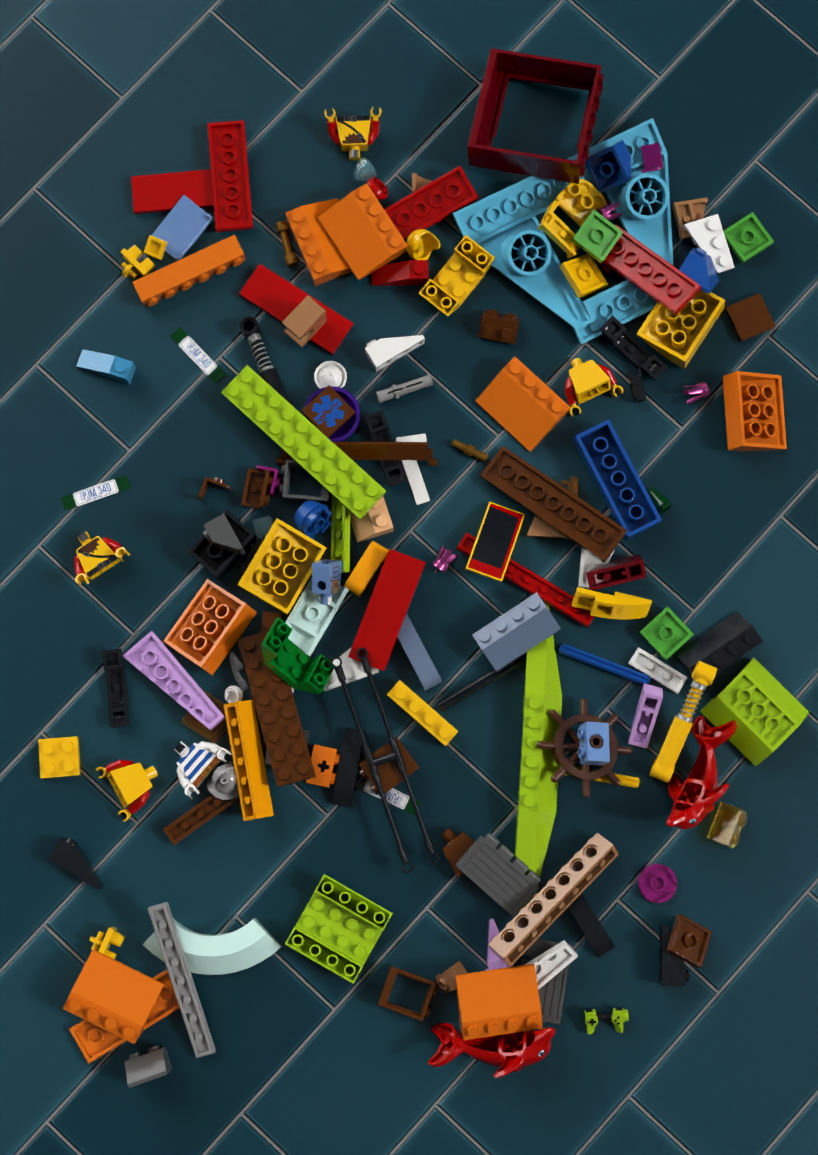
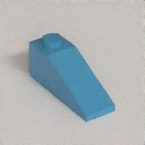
[76,349,136,385]

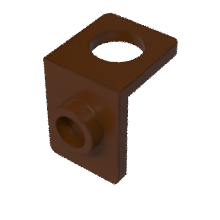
[198,477,231,501]

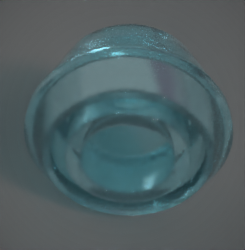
[353,158,377,183]

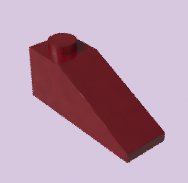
[586,554,647,591]

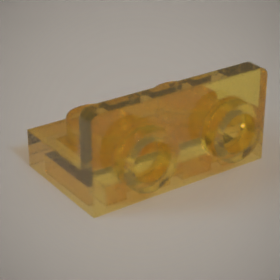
[707,802,747,849]

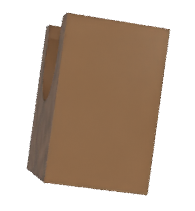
[282,295,327,348]

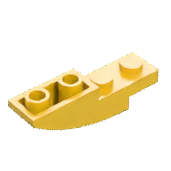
[572,587,652,620]

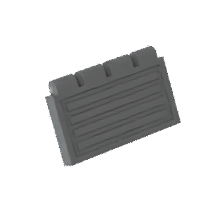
[455,832,541,917]
[521,939,572,1024]

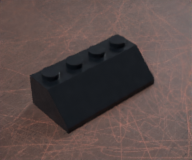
[674,612,763,681]

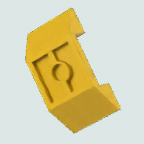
[418,235,495,317]

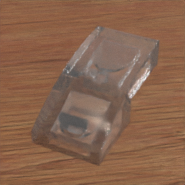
[229,651,251,693]

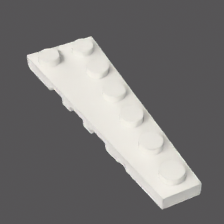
[524,940,578,990]

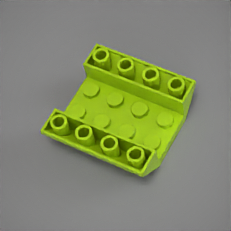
[700,657,809,767]
[285,874,393,984]

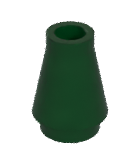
[647,486,672,515]

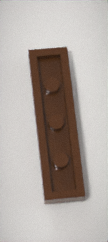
[163,795,239,845]

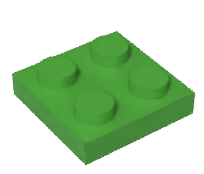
[571,209,623,263]
[723,212,774,264]
[639,606,694,661]

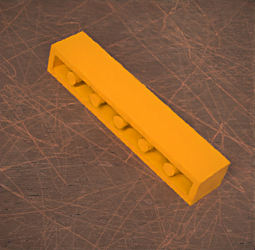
[224,700,274,821]

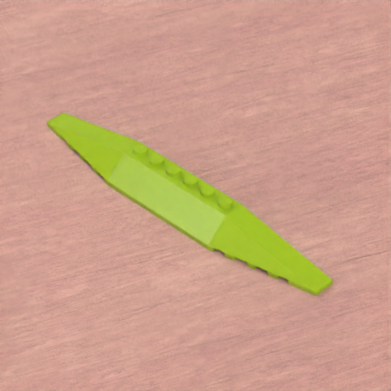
[515,603,562,910]

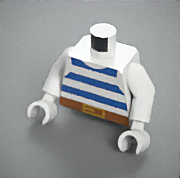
[174,741,232,799]

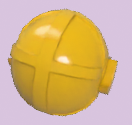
[406,229,441,260]

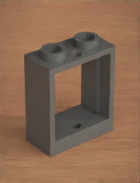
[279,459,330,504]

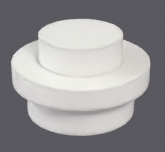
[224,685,244,703]

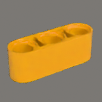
[344,541,389,597]

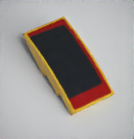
[465,501,525,583]

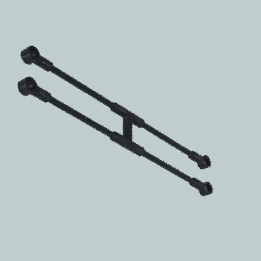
[331,648,439,873]

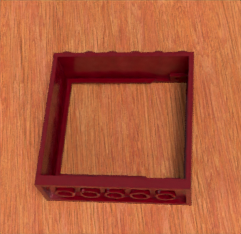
[467,48,604,184]

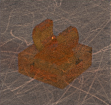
[561,477,578,497]

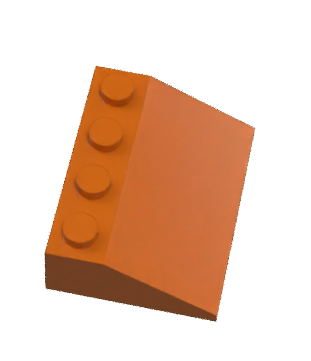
[317,183,408,281]
[285,198,352,286]
[475,357,571,452]
[723,371,787,451]
[163,579,257,676]
[63,949,164,1044]
[455,964,543,1040]

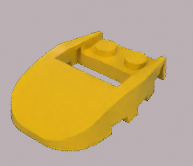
[538,179,607,258]

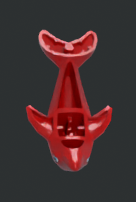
[666,715,737,830]
[428,1023,555,1079]

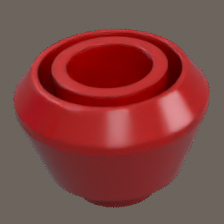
[367,177,388,201]

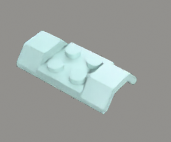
[285,577,349,656]

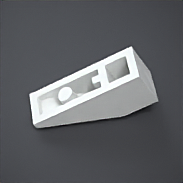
[365,335,425,372]

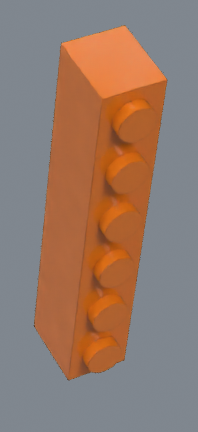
[132,234,246,307]

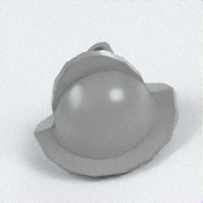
[207,761,239,800]

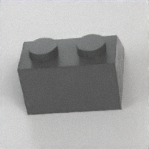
[203,514,246,555]
[124,1044,172,1088]

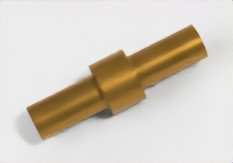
[451,439,488,462]

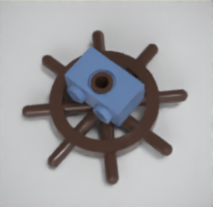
[537,698,632,798]

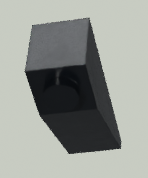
[49,837,104,889]
[659,924,689,986]

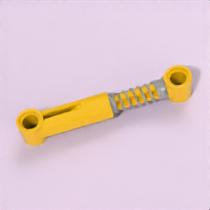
[649,661,717,783]

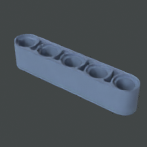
[397,614,442,691]

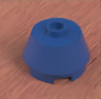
[294,500,332,539]

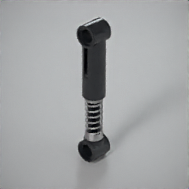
[239,316,290,403]

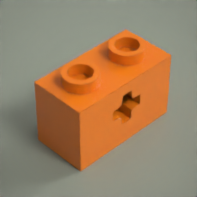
[306,744,340,788]

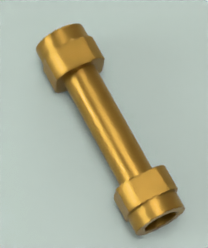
[275,221,298,267]

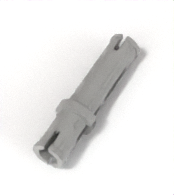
[376,374,433,403]

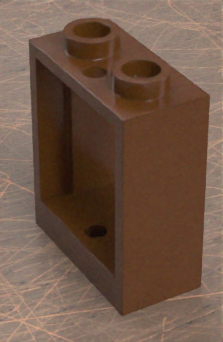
[378,965,438,1021]

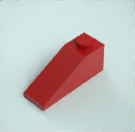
[372,260,428,286]

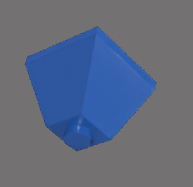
[585,140,631,193]
[679,248,719,294]

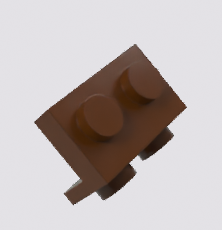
[478,309,520,344]
[241,468,274,510]

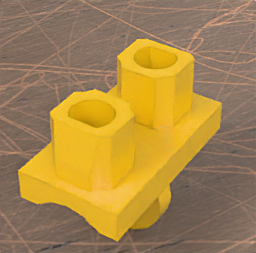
[121,245,155,279]
[89,927,125,959]

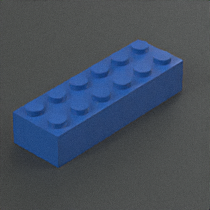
[573,419,662,541]

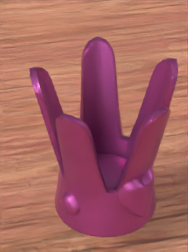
[595,199,623,220]
[682,382,712,404]
[432,545,459,574]

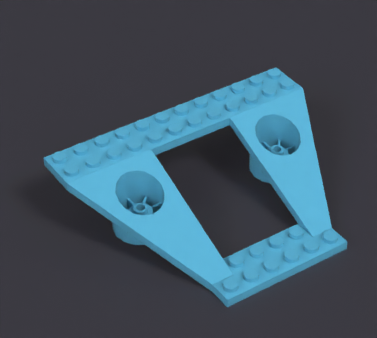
[452,118,674,344]

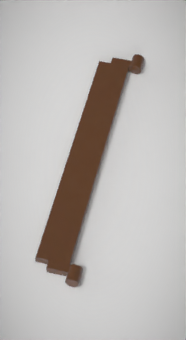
[276,442,438,466]

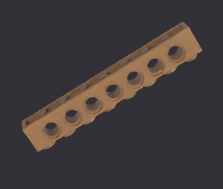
[488,833,619,967]

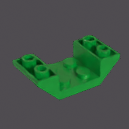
[261,617,335,694]

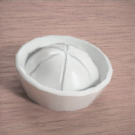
[314,361,347,389]

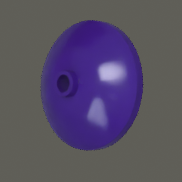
[303,386,360,442]

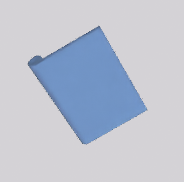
[152,195,213,261]

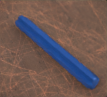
[558,643,650,685]

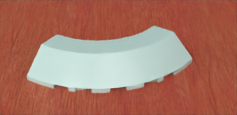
[143,918,282,975]

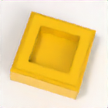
[143,235,168,260]

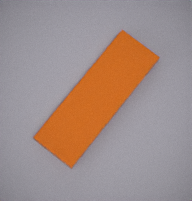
[69,969,180,1064]

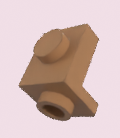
[435,961,468,994]

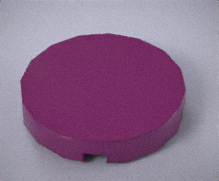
[638,864,677,903]

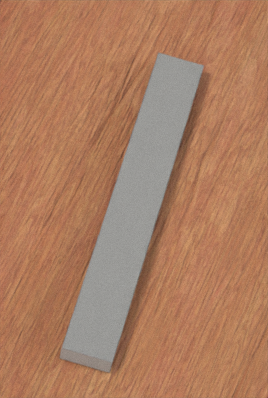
[148,902,216,1058]

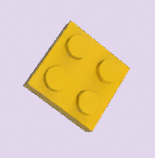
[559,254,608,298]
[38,736,81,779]

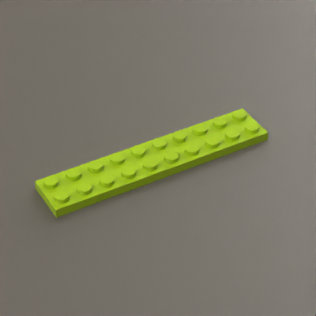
[221,365,386,520]

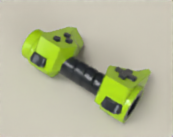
[584,1007,629,1035]

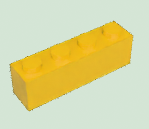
[387,680,458,747]

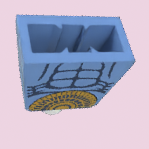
[312,559,342,605]

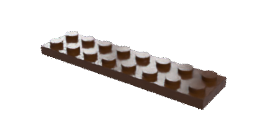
[480,446,627,563]
[237,631,316,788]

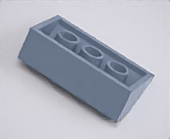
[472,592,561,672]

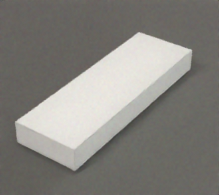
[628,647,688,694]

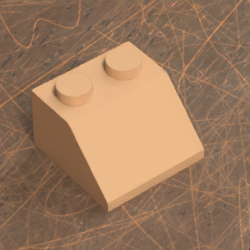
[350,497,394,543]

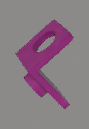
[641,143,664,173]
[256,465,281,497]

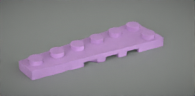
[123,631,226,730]

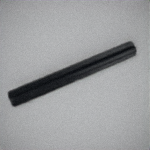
[437,657,523,712]

